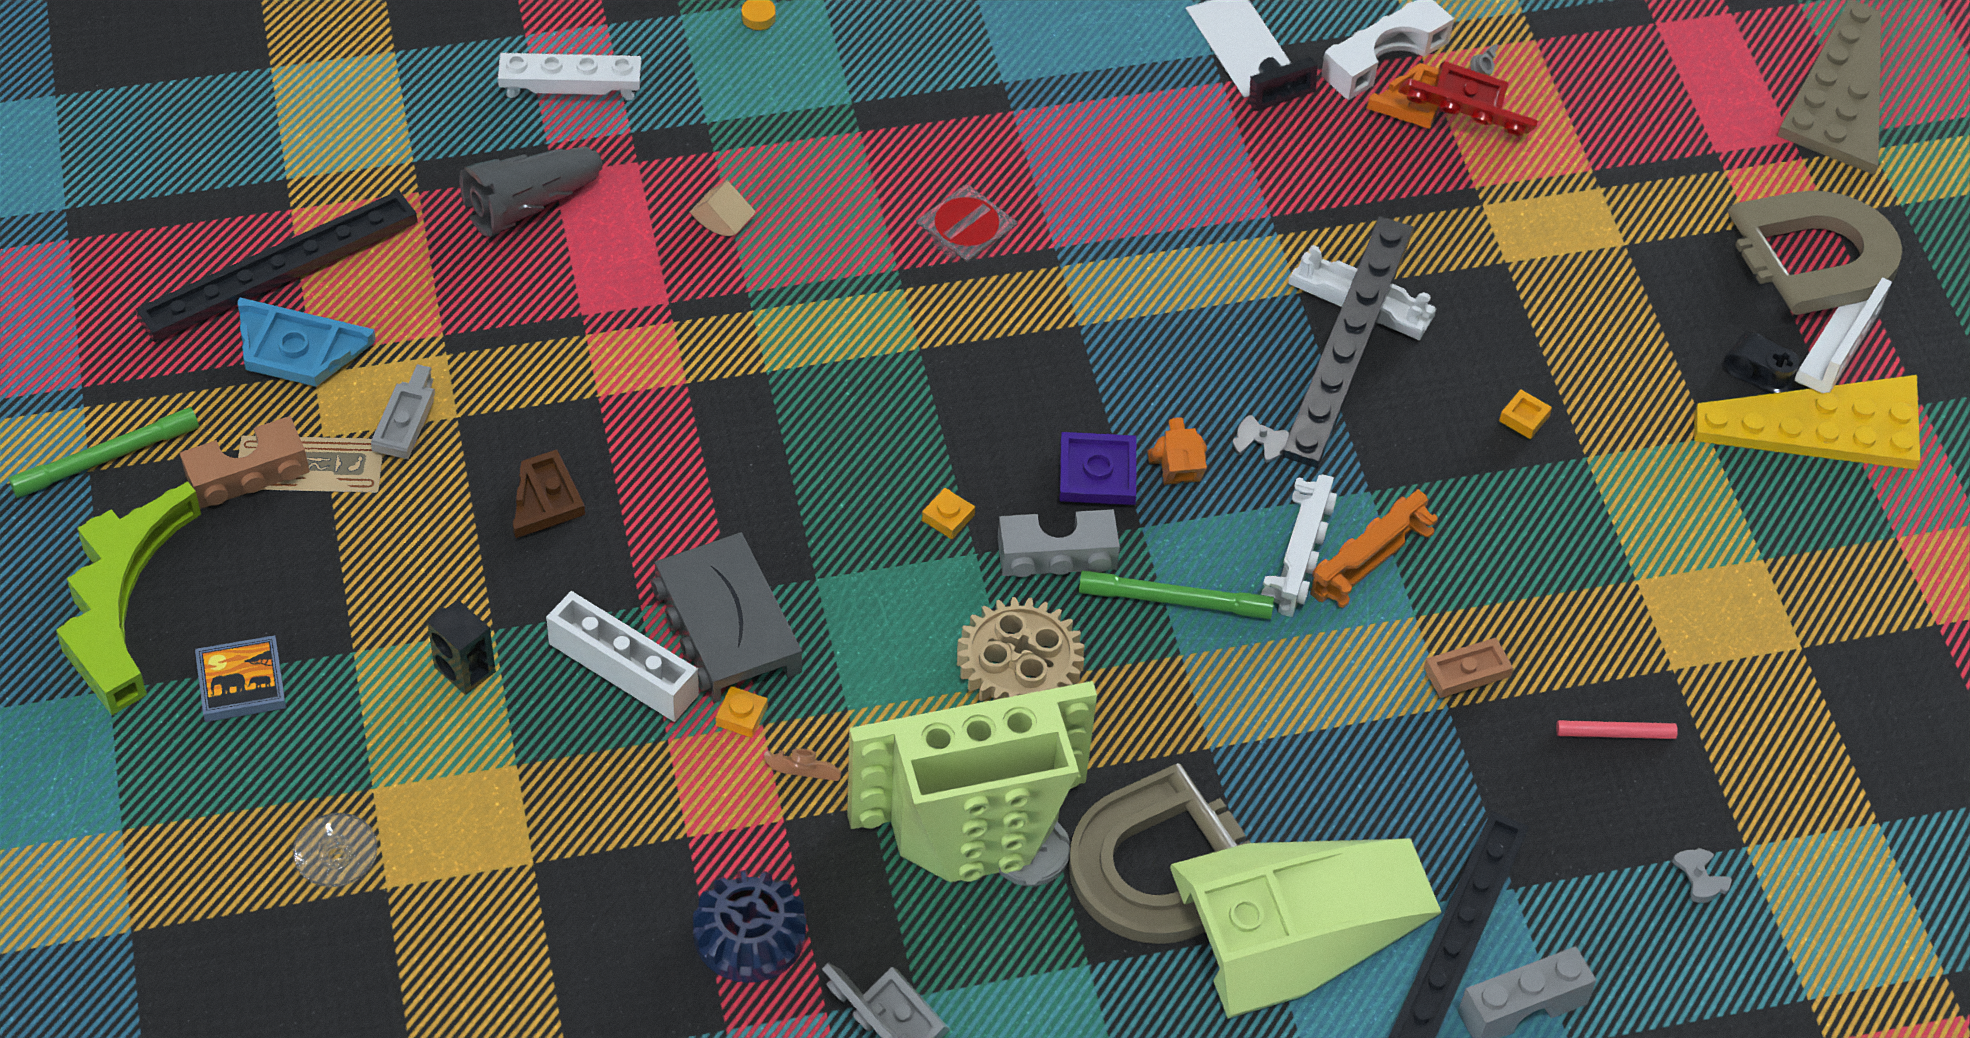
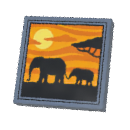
[195,636,286,722]

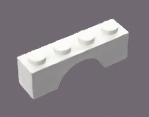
[1321,0,1454,100]

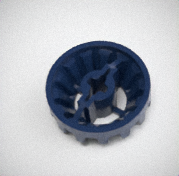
[693,870,806,983]

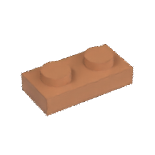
[1424,638,1513,698]

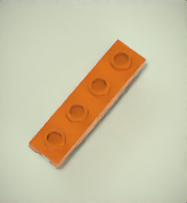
[1310,489,1438,608]

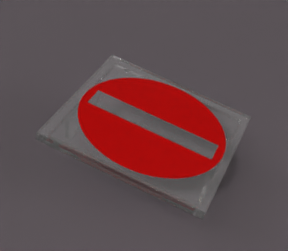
[916,183,1018,262]

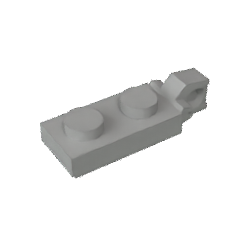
[371,364,435,459]

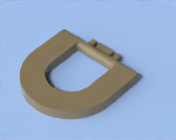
[1728,191,1902,315]
[1069,764,1251,943]

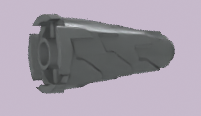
[460,146,603,237]

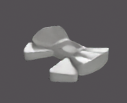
[1233,415,1289,463]
[1672,848,1732,903]

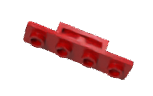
[1398,61,1538,136]

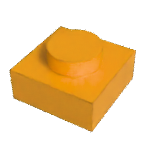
[1499,389,1552,439]
[922,488,975,539]
[715,686,768,738]

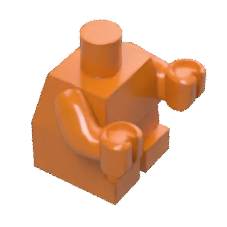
[1147,417,1207,485]

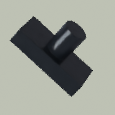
[1249,57,1318,111]

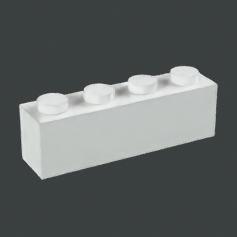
[546,591,699,722]

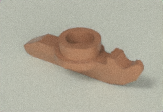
[764,749,841,781]

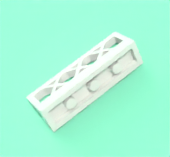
[1794,277,1892,393]

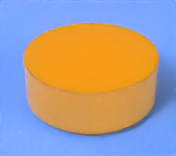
[741,0,776,30]

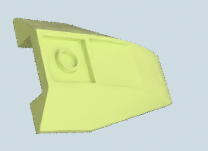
[1170,839,1441,1018]

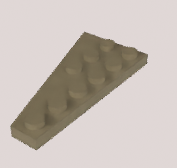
[1777,0,1881,175]

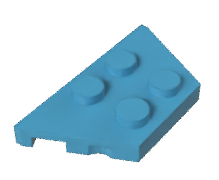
[238,298,376,387]

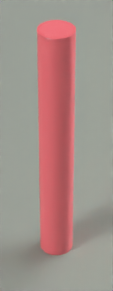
[1556,720,1677,739]

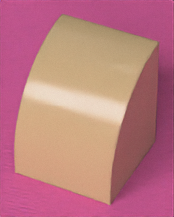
[690,180,756,236]

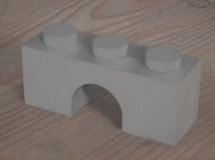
[998,509,1120,577]
[1458,946,1597,1038]

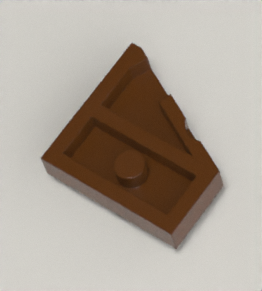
[513,449,585,538]

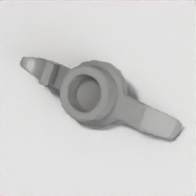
[1470,44,1498,76]

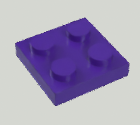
[1059,432,1136,505]

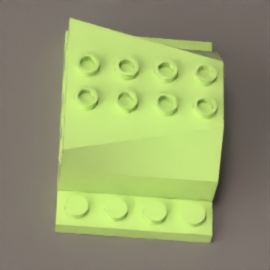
[847,681,1097,882]

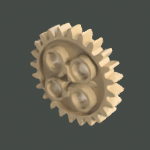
[957,597,1085,701]

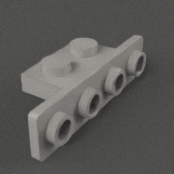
[822,963,950,1038]

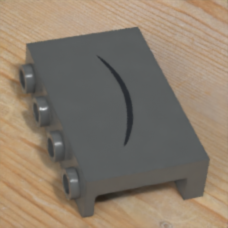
[651,532,802,702]

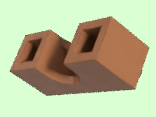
[179,416,310,509]

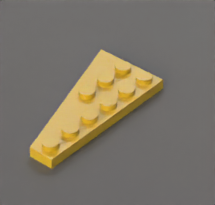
[1694,375,1920,470]

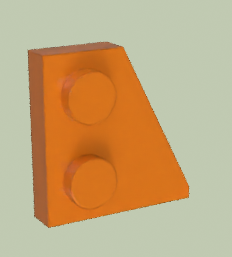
[1367,63,1439,129]

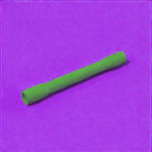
[8,407,199,499]
[1079,570,1274,620]

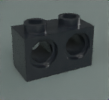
[427,599,496,695]

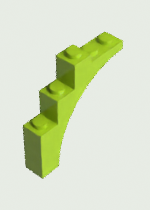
[56,482,201,715]

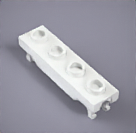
[498,53,641,100]
[1288,245,1436,340]
[1261,474,1337,618]

